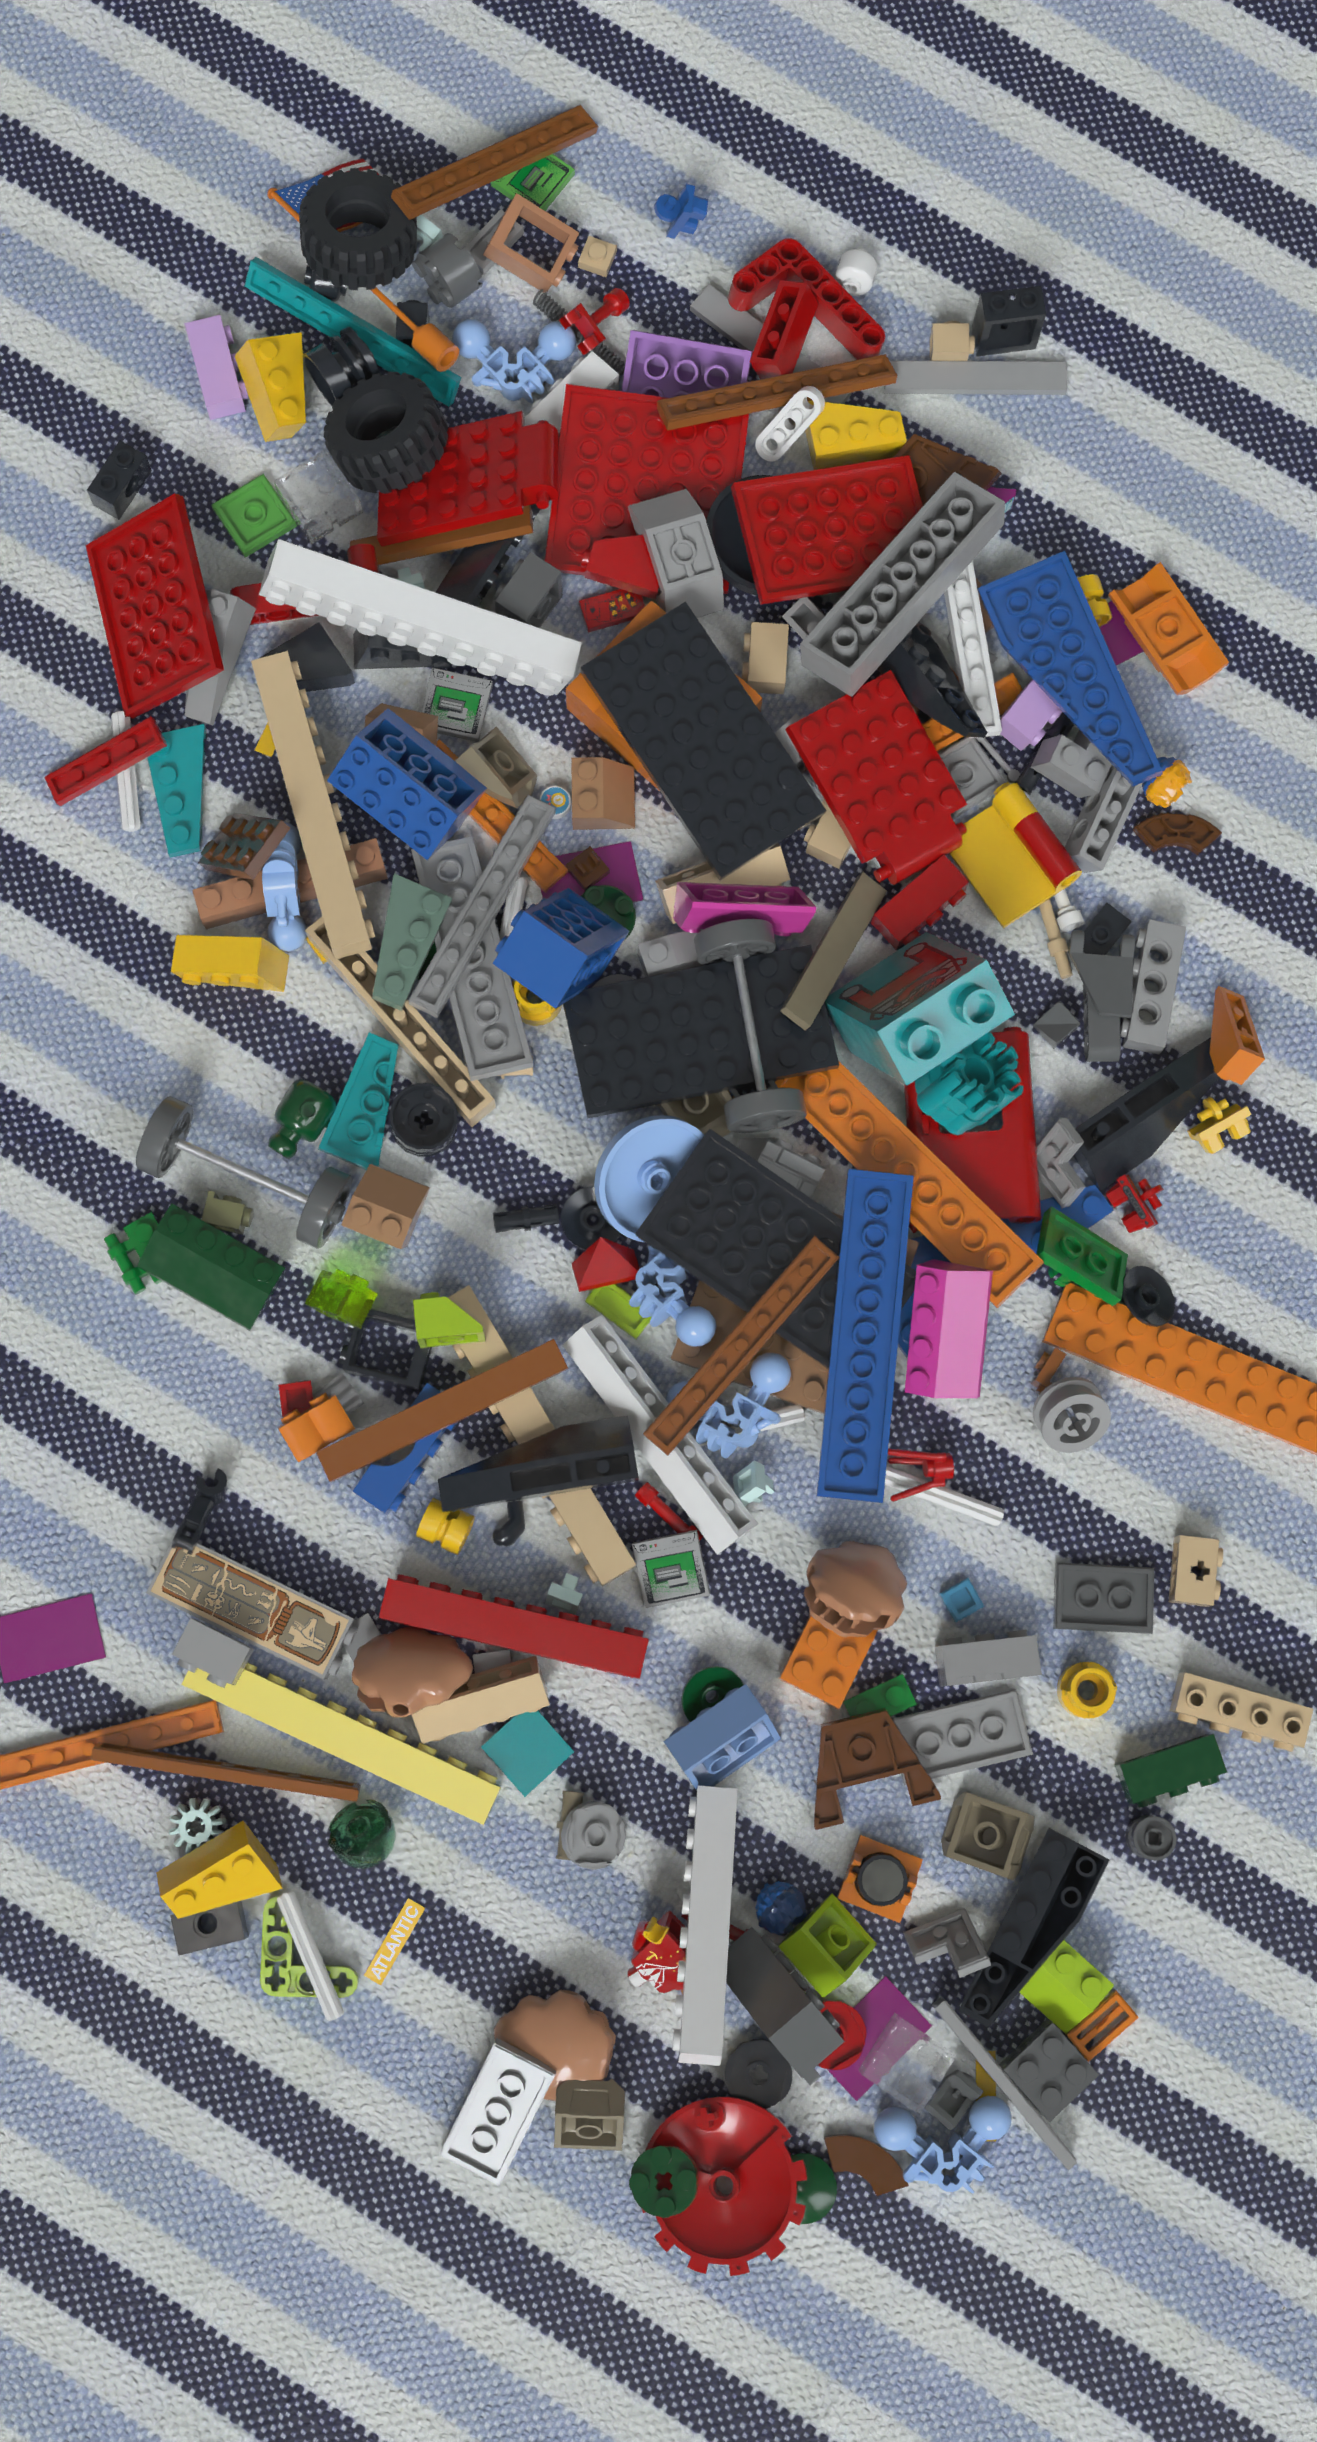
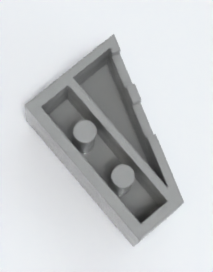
[935,1630,1042,1687]

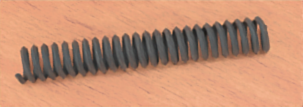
[533,289,625,380]

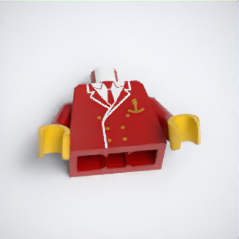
[628,1910,686,1993]

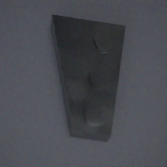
[353,629,453,669]

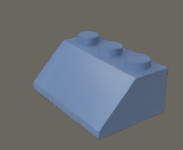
[663,1684,781,1791]

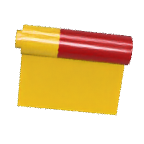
[949,782,1082,929]

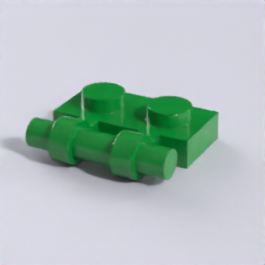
[104,1212,162,1295]

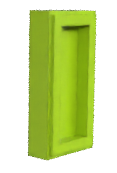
[585,1284,652,1340]

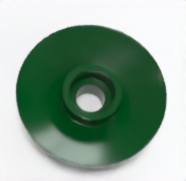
[681,1666,744,1722]

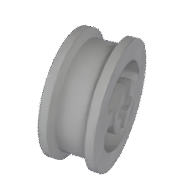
[1033,1377,1111,1453]

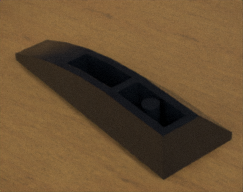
[435,504,541,607]
[877,621,988,738]
[1073,1037,1219,1192]
[438,1415,639,1512]
[958,1828,1110,2028]

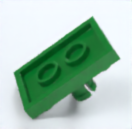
[1036,1206,1128,1306]

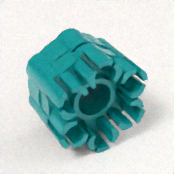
[915,1031,1023,1135]

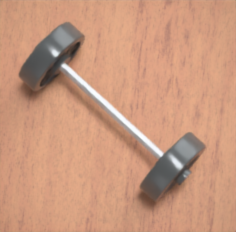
[694,919,807,1133]
[136,1096,352,1249]

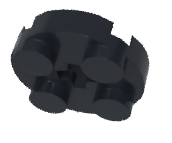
[724,2039,792,2109]

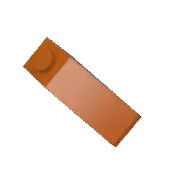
[1210,986,1265,1085]

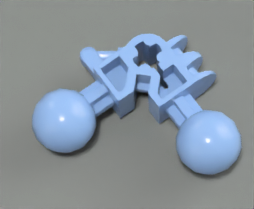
[452,319,577,404]
[262,822,307,952]
[629,1246,717,1347]
[666,1352,791,1458]
[874,2096,1012,2194]

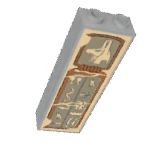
[146,1534,358,1680]

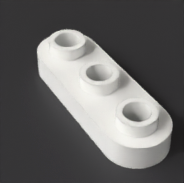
[755,386,825,462]

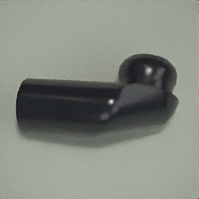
[492,1501,525,1547]

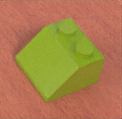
[413,1292,486,1348]
[778,1893,877,1998]
[1019,1940,1114,2034]

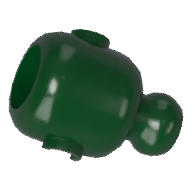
[268,1079,336,1159]

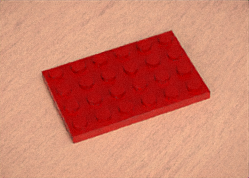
[731,455,923,605]
[85,493,224,719]

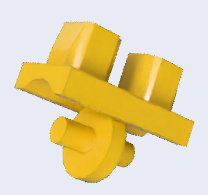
[1187,1097,1251,1154]

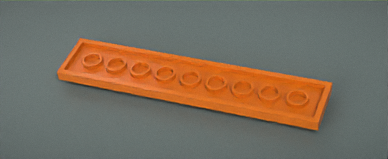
[775,1062,1044,1308]
[1042,1283,1317,1455]

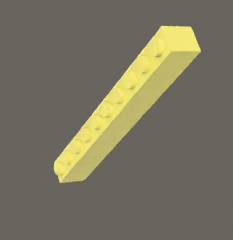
[181,1662,501,1825]

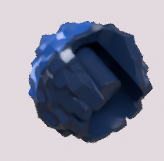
[755,1881,807,1936]

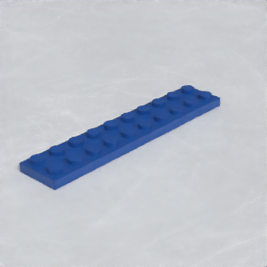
[816,1169,914,1503]

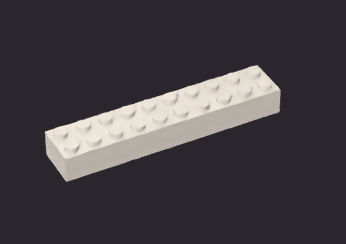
[259,539,582,696]

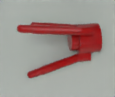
[887,1448,954,1502]

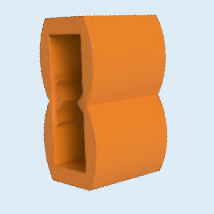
[277,1392,355,1462]

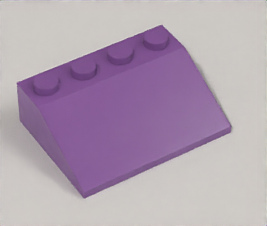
[621,330,753,398]

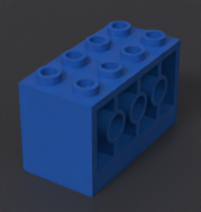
[327,708,487,860]
[492,888,630,1009]

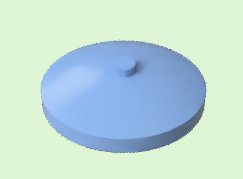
[594,1115,704,1242]

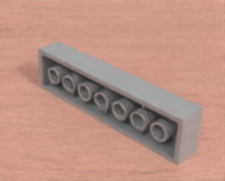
[800,472,1005,697]

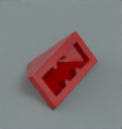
[571,1237,640,1292]

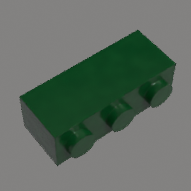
[1115,1734,1227,1808]

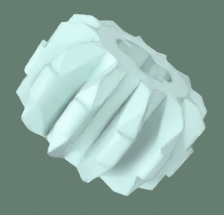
[169,1798,227,1854]

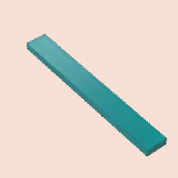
[244,257,462,407]

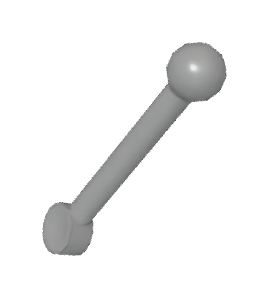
[975,737,1020,783]

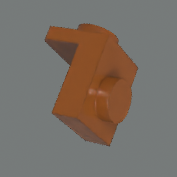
[1031,1347,1067,1395]

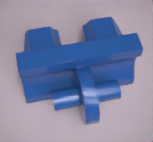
[654,184,708,239]

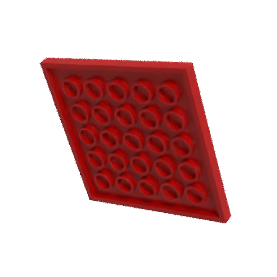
[545,384,749,594]

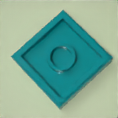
[481,1711,574,1797]

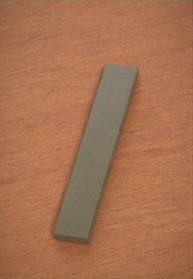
[780,872,887,1030]

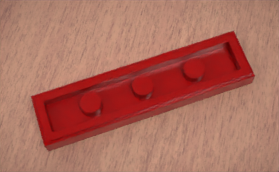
[44,716,167,806]

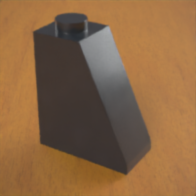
[258,622,355,692]

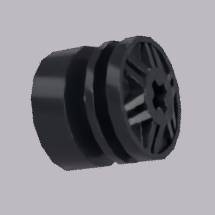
[303,326,380,407]
[390,1083,457,1157]

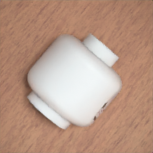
[835,248,877,296]

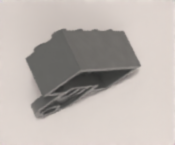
[726,1927,845,2086]

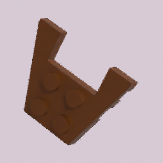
[893,434,1002,506]
[814,1708,941,1830]

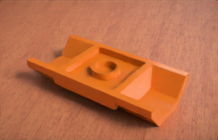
[1108,562,1229,695]

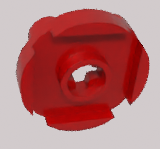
[817,2000,867,2070]

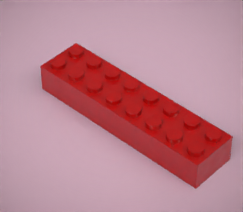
[379,1574,649,1680]

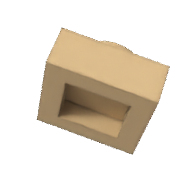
[578,236,617,277]

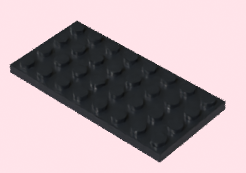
[580,601,827,881]
[563,944,839,1119]
[635,1128,916,1369]

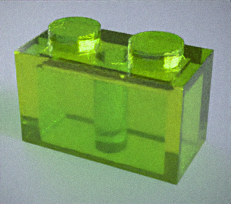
[304,1269,378,1328]

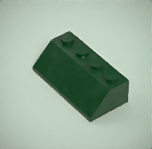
[137,1203,285,1331]

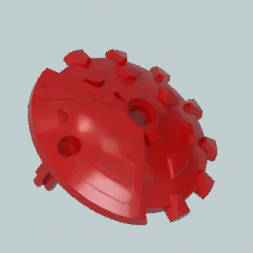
[642,2097,807,2276]

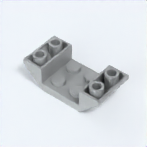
[628,489,724,618]

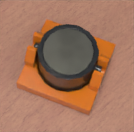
[837,1835,923,1923]

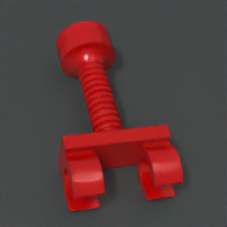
[559,288,630,356]

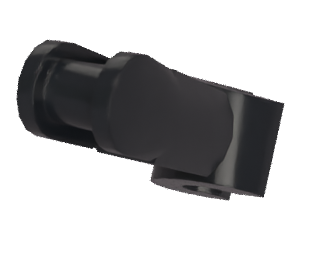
[171,1468,227,1555]

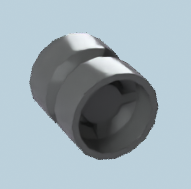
[1125,1815,1177,1861]

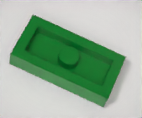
[843,1674,917,1717]

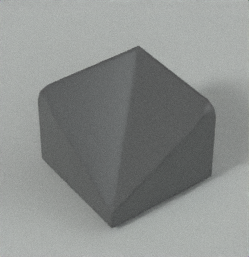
[1033,1001,1081,1049]

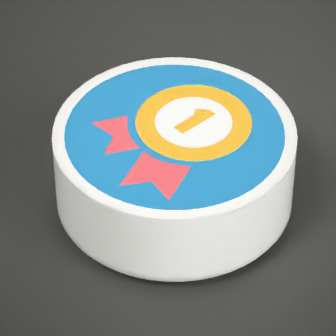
[540,786,571,819]

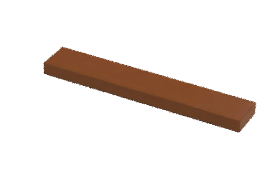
[350,505,533,565]

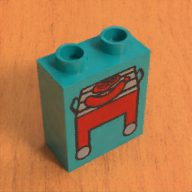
[825,932,1015,1086]

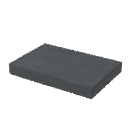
[1053,1563,1154,1634]

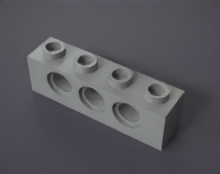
[1065,765,1143,873]
[1120,919,1186,1055]

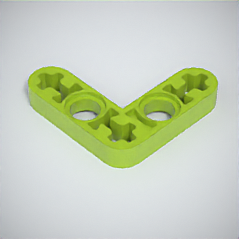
[260,1896,359,1998]

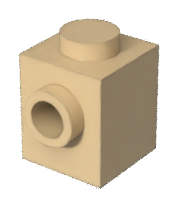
[929,321,975,361]

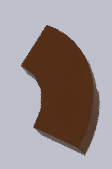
[1132,813,1222,856]
[824,2134,909,2196]

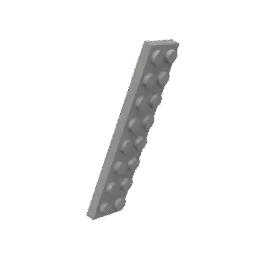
[411,836,533,1081]

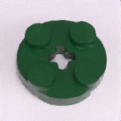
[629,2145,699,2218]

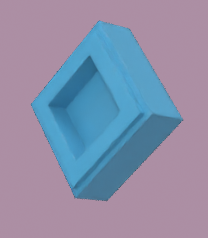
[939,1578,984,1623]

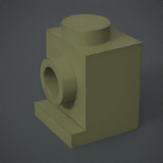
[202,1191,254,1235]

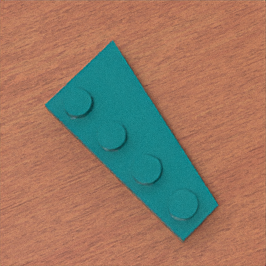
[147,724,206,858]
[318,1032,398,1170]

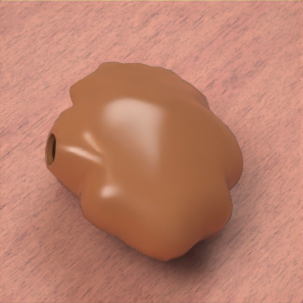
[804,1541,907,1637]
[352,1626,473,1717]
[494,1990,616,2101]

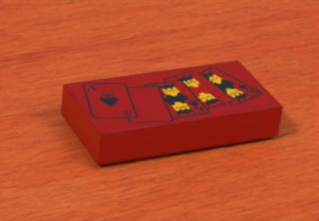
[579,589,645,633]

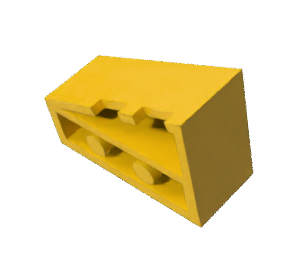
[234,332,306,442]
[805,400,907,470]
[171,935,289,992]
[156,1821,283,1919]

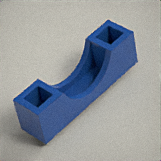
[353,1383,458,1516]

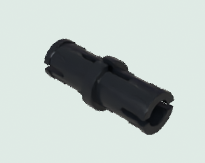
[493,1203,559,1233]

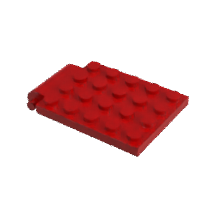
[377,411,558,547]
[785,670,968,885]

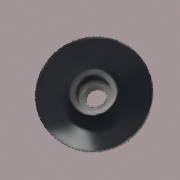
[561,1187,621,1250]
[1122,1266,1175,1327]

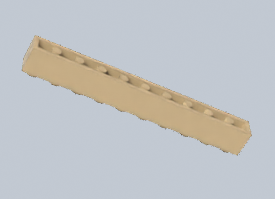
[251,651,375,960]
[448,1285,636,1587]

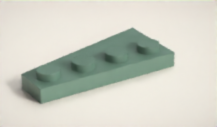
[372,874,452,1011]

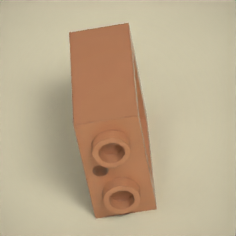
[483,193,579,293]

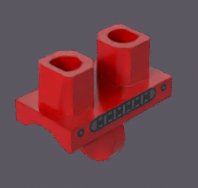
[1105,1174,1164,1233]

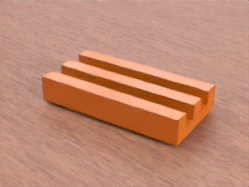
[1065,1990,1139,2062]

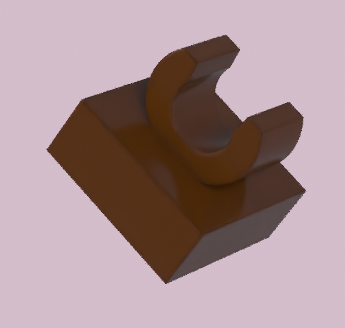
[566,846,610,891]

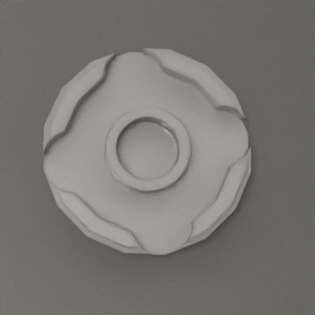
[561,1801,626,1870]

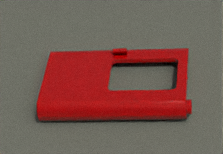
[904,1027,1042,1227]

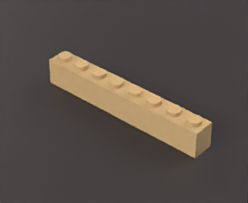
[305,917,496,1127]

